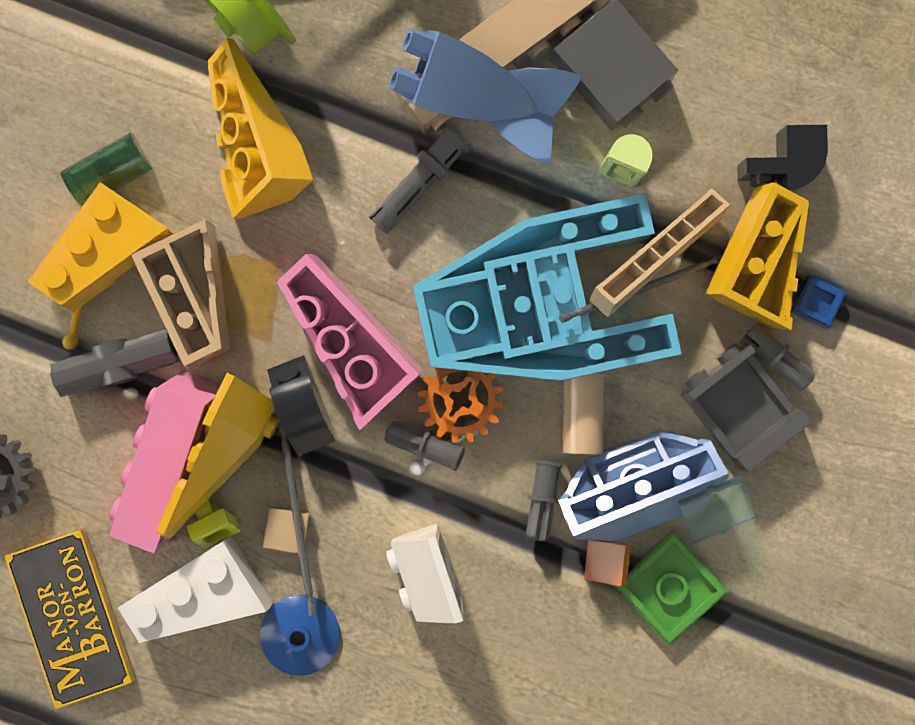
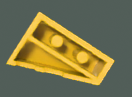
[28,182,173,312]
[704,182,809,330]

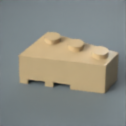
[131,219,230,368]

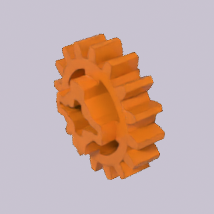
[417,367,504,443]

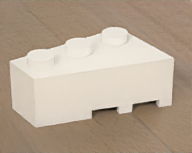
[118,536,274,643]

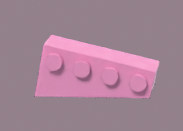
[277,254,424,430]
[109,370,221,554]

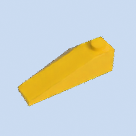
[208,38,313,219]
[156,373,279,539]

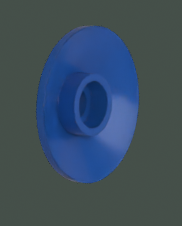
[260,595,340,676]

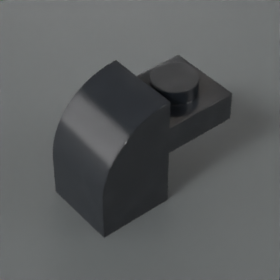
[737,125,828,193]
[267,355,336,456]

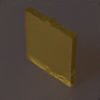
[219,253,277,330]

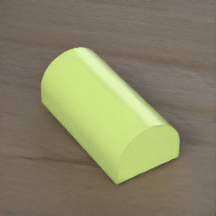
[599,134,653,188]

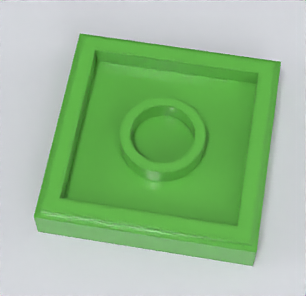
[615,531,728,646]

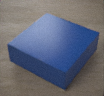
[790,275,846,329]

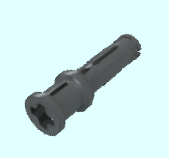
[369,125,471,234]

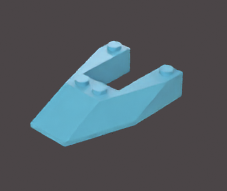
[413,193,682,381]

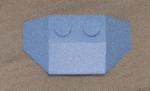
[559,431,729,541]

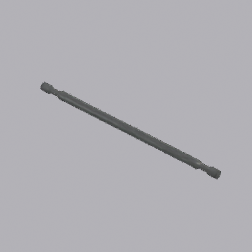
[559,255,722,323]
[278,423,316,616]

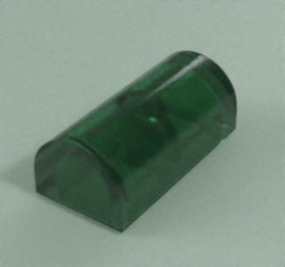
[60,132,153,206]

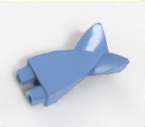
[388,29,582,165]

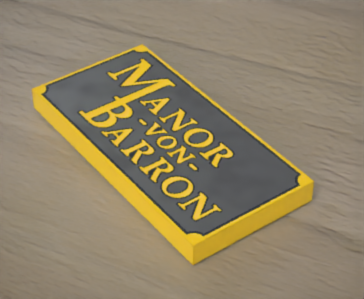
[4,528,135,709]

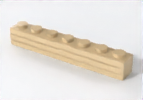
[589,188,730,317]

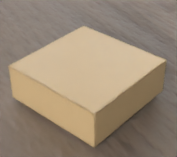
[263,507,310,554]

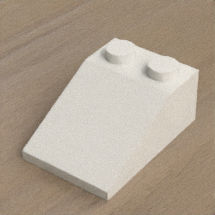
[386,523,463,624]

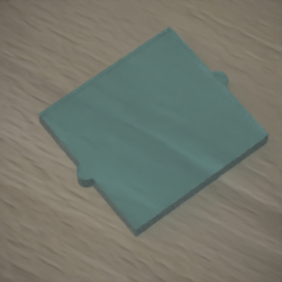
[678,474,755,544]

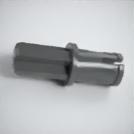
[740,322,815,391]
[384,421,465,471]
[526,460,562,542]

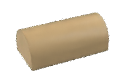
[562,373,604,454]

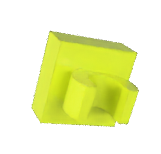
[186,499,241,549]

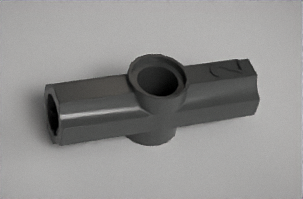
[50,329,179,397]

